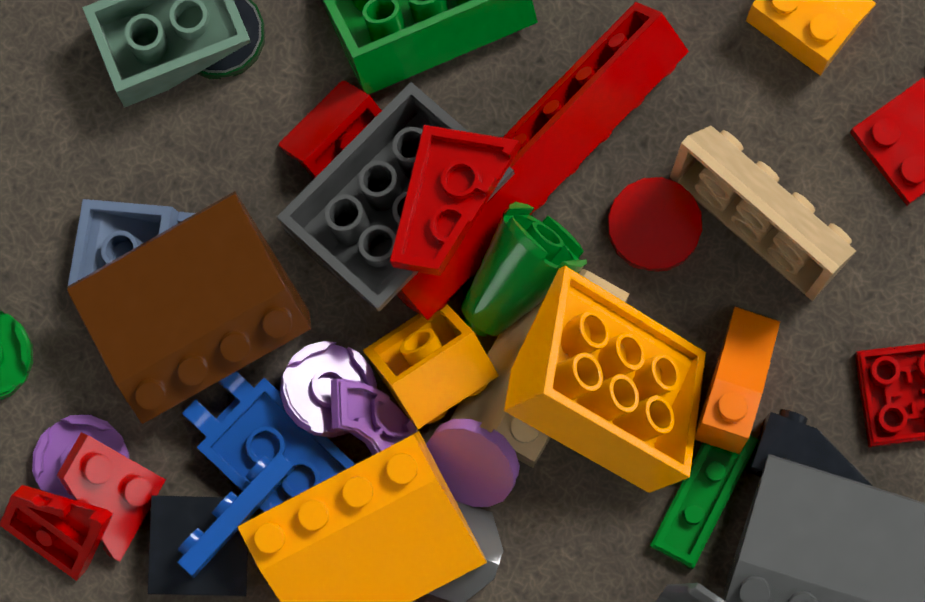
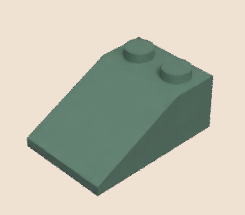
[82,0,251,108]

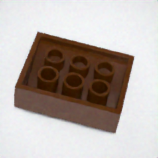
[67,191,311,424]

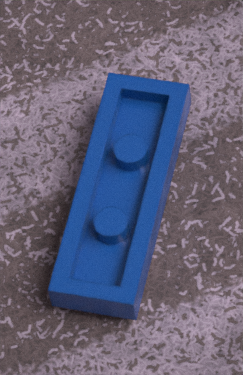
[177,452,294,579]

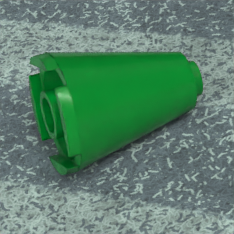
[461,202,587,337]

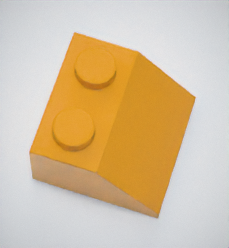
[746,0,876,76]
[363,304,499,429]

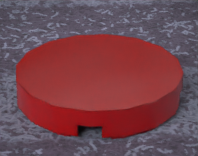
[608,177,703,272]

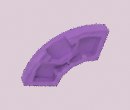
[330,379,418,455]

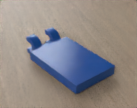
[182,371,355,512]

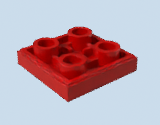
[855,343,925,447]

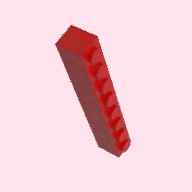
[396,2,689,320]

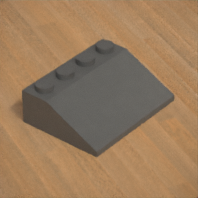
[277,82,515,312]
[724,454,925,602]

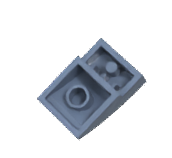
[67,199,196,292]

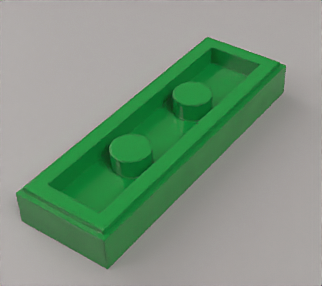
[649,435,759,569]

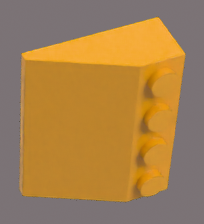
[504,266,706,493]
[237,431,487,602]

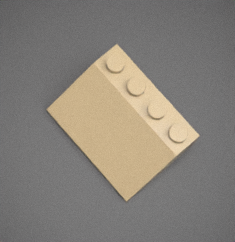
[670,126,856,301]

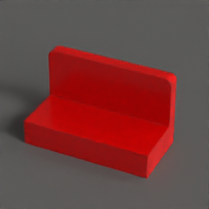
[279,80,382,179]

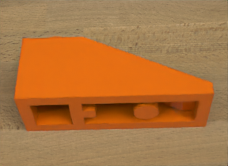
[695,307,780,454]

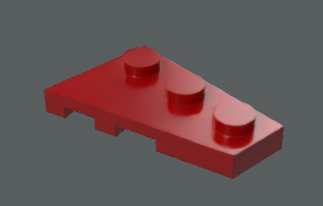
[390,125,521,276]

